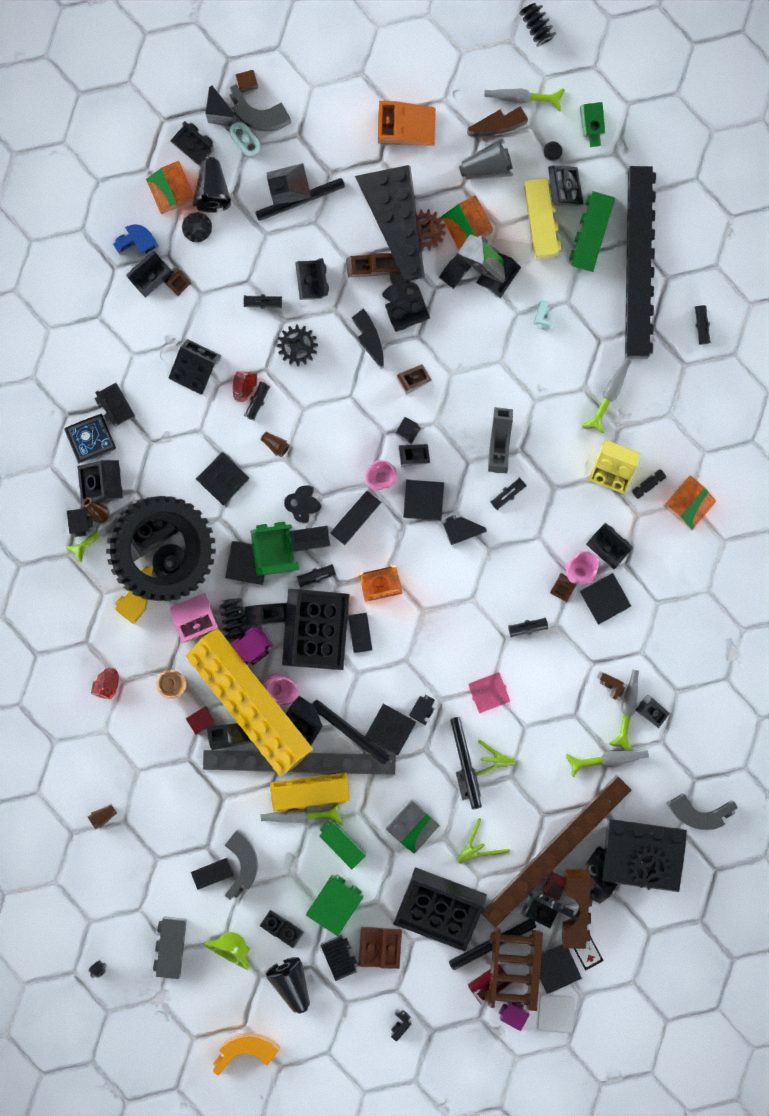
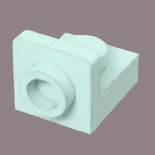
[533,299,554,331]

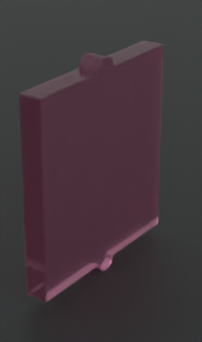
[468,672,511,713]

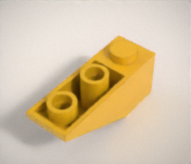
[114,565,154,624]

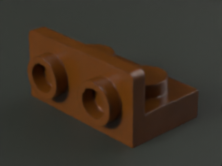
[597,671,625,700]

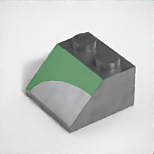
[457,235,505,283]
[386,799,440,854]

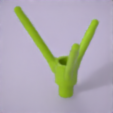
[476,740,515,776]
[456,818,510,864]

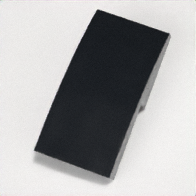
[260,910,304,948]

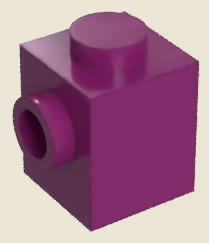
[498,1002,530,1031]

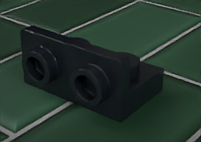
[385,290,430,332]

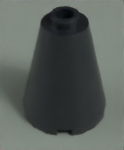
[193,157,231,213]
[265,957,310,1014]

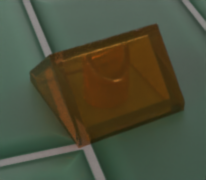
[359,565,403,603]

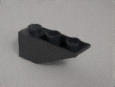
[207,723,253,750]

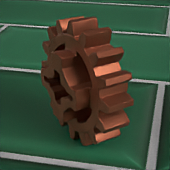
[417,209,446,251]

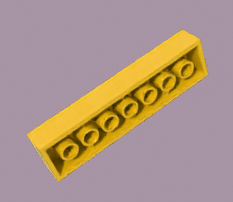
[186,628,313,777]

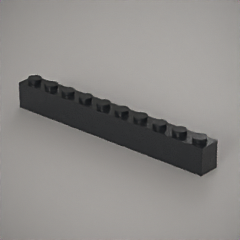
[625,166,656,359]

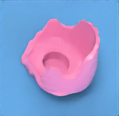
[366,460,397,491]
[565,551,599,584]
[263,674,298,706]

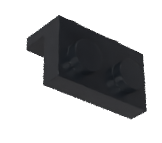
[170,121,214,167]
[126,251,173,298]
[295,258,329,300]
[94,382,135,427]
[586,523,633,569]

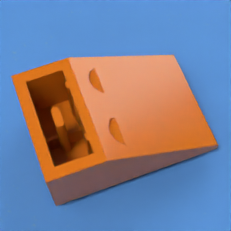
[378,101,436,146]

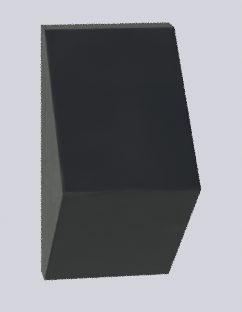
[398,444,430,467]

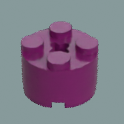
[231,626,275,666]

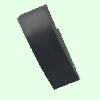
[351,308,384,369]
[330,491,382,546]

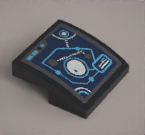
[64,413,116,464]

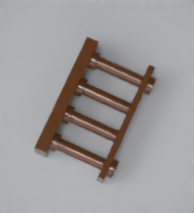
[485,927,543,1011]

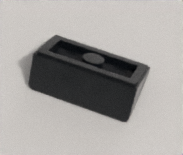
[348,612,373,653]

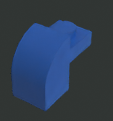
[113,224,159,256]

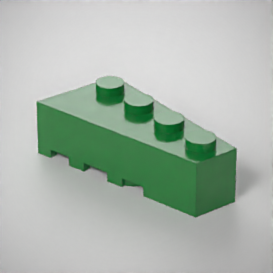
[568,191,615,272]

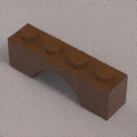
[561,869,594,949]

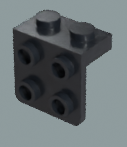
[579,846,618,904]
[520,893,579,928]

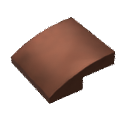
[358,927,402,969]

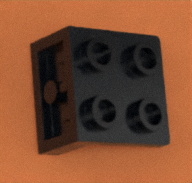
[168,339,222,395]

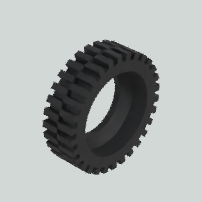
[106,496,216,601]

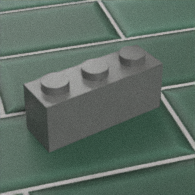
[153,916,187,979]

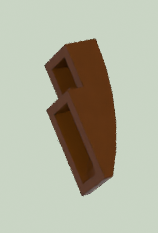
[467,106,528,137]
[346,253,401,278]

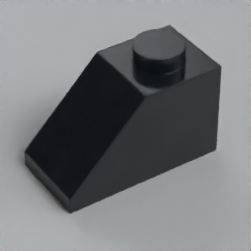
[442,515,487,546]
[244,603,287,626]

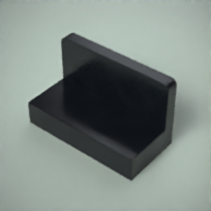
[476,252,521,299]

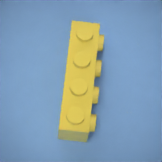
[524,178,561,260]

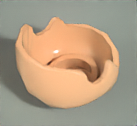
[156,670,187,699]

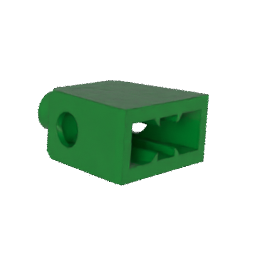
[579,102,605,147]

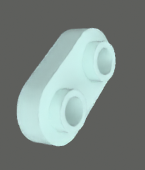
[230,122,261,157]

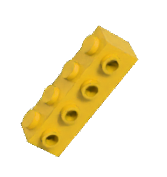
[270,772,350,812]

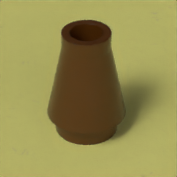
[260,431,290,457]
[82,497,110,523]
[88,804,117,830]

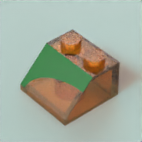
[146,160,194,214]
[441,195,493,250]
[663,475,717,530]

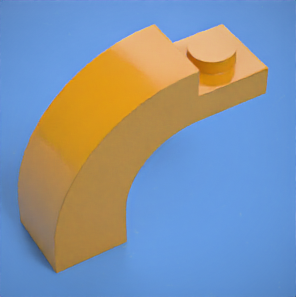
[213,1033,280,1076]

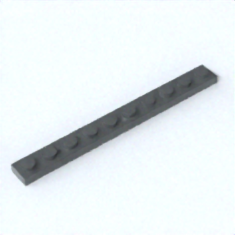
[203,750,396,775]

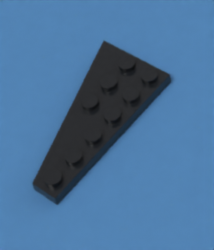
[355,165,425,281]

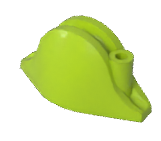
[204,932,251,970]

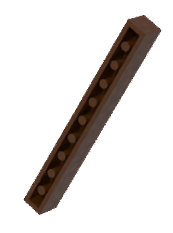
[482,775,632,928]

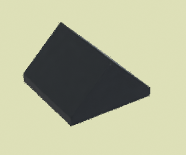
[205,85,237,126]

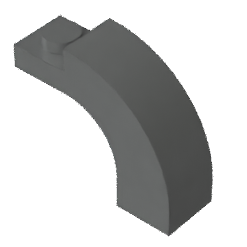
[229,84,291,132]
[488,407,513,474]
[666,793,738,830]
[224,829,258,900]

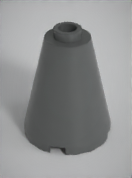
[459,139,514,179]

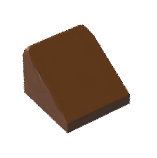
[235,69,259,93]
[163,268,191,296]
[550,573,577,602]

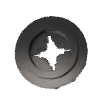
[182,212,212,243]

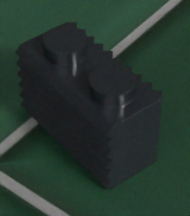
[320,934,359,981]

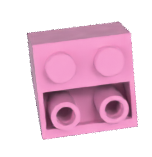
[169,593,220,643]

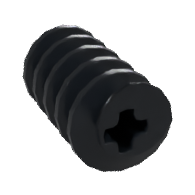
[519,3,557,47]
[219,598,247,639]

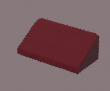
[468,964,512,1004]

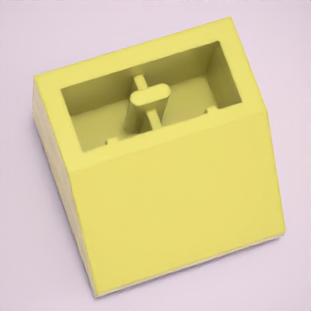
[589,440,641,494]

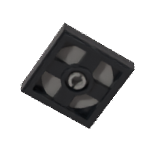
[548,165,583,206]

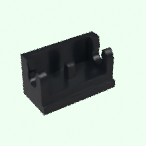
[290,525,331,552]

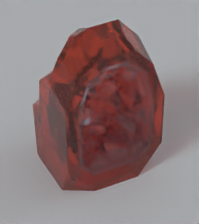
[232,371,258,402]
[91,667,119,700]

